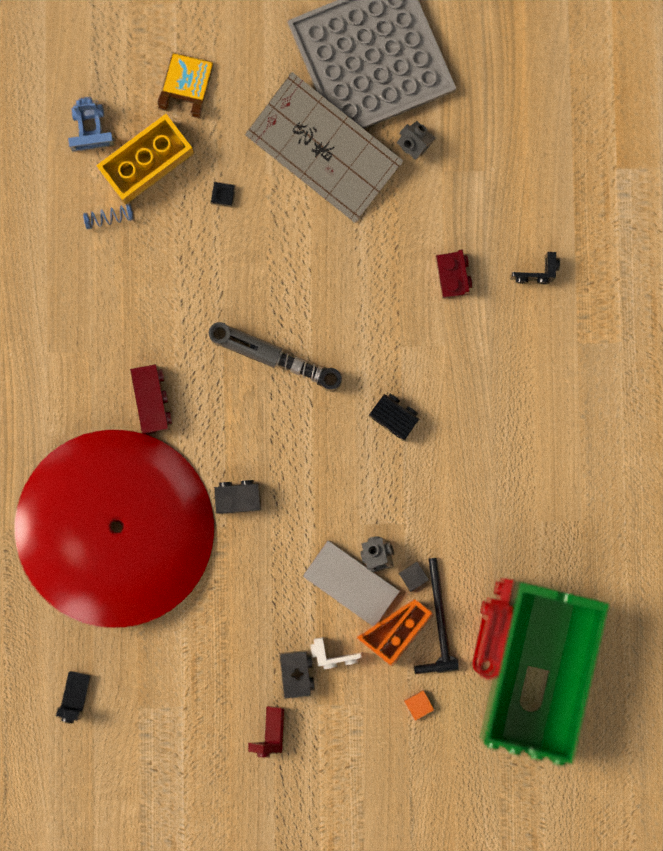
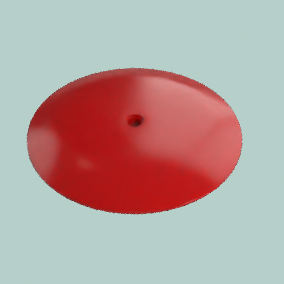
[15,430,214,628]

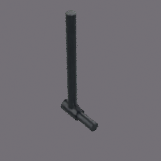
[414,558,459,674]

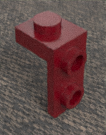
[248,706,285,758]

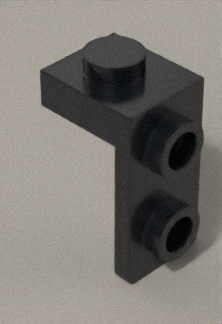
[510,252,560,285]
[56,671,91,724]

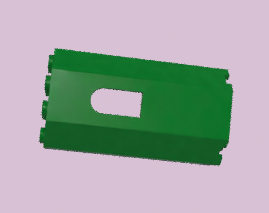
[479,581,609,767]

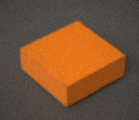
[404,690,434,721]

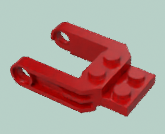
[472,577,514,680]

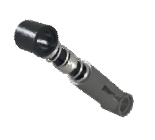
[209,322,342,392]

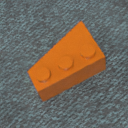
[356,599,434,666]

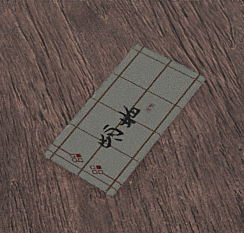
[245,72,403,223]

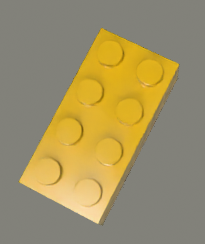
[96,114,194,205]

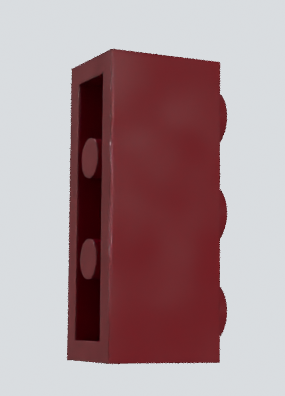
[130,364,173,435]

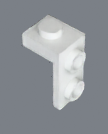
[310,637,362,669]

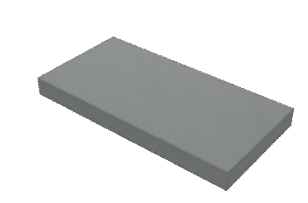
[303,541,399,627]

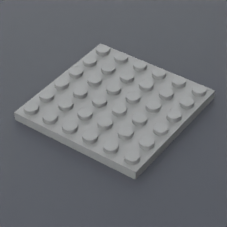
[287,0,456,129]

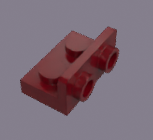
[435,249,473,299]

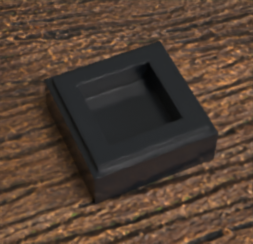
[211,182,236,207]
[398,562,429,592]

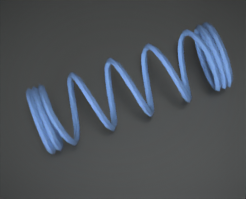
[83,204,133,230]

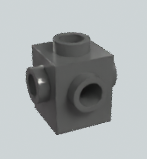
[397,121,436,160]
[361,536,394,572]

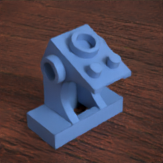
[68,97,115,152]

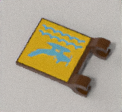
[157,52,214,119]

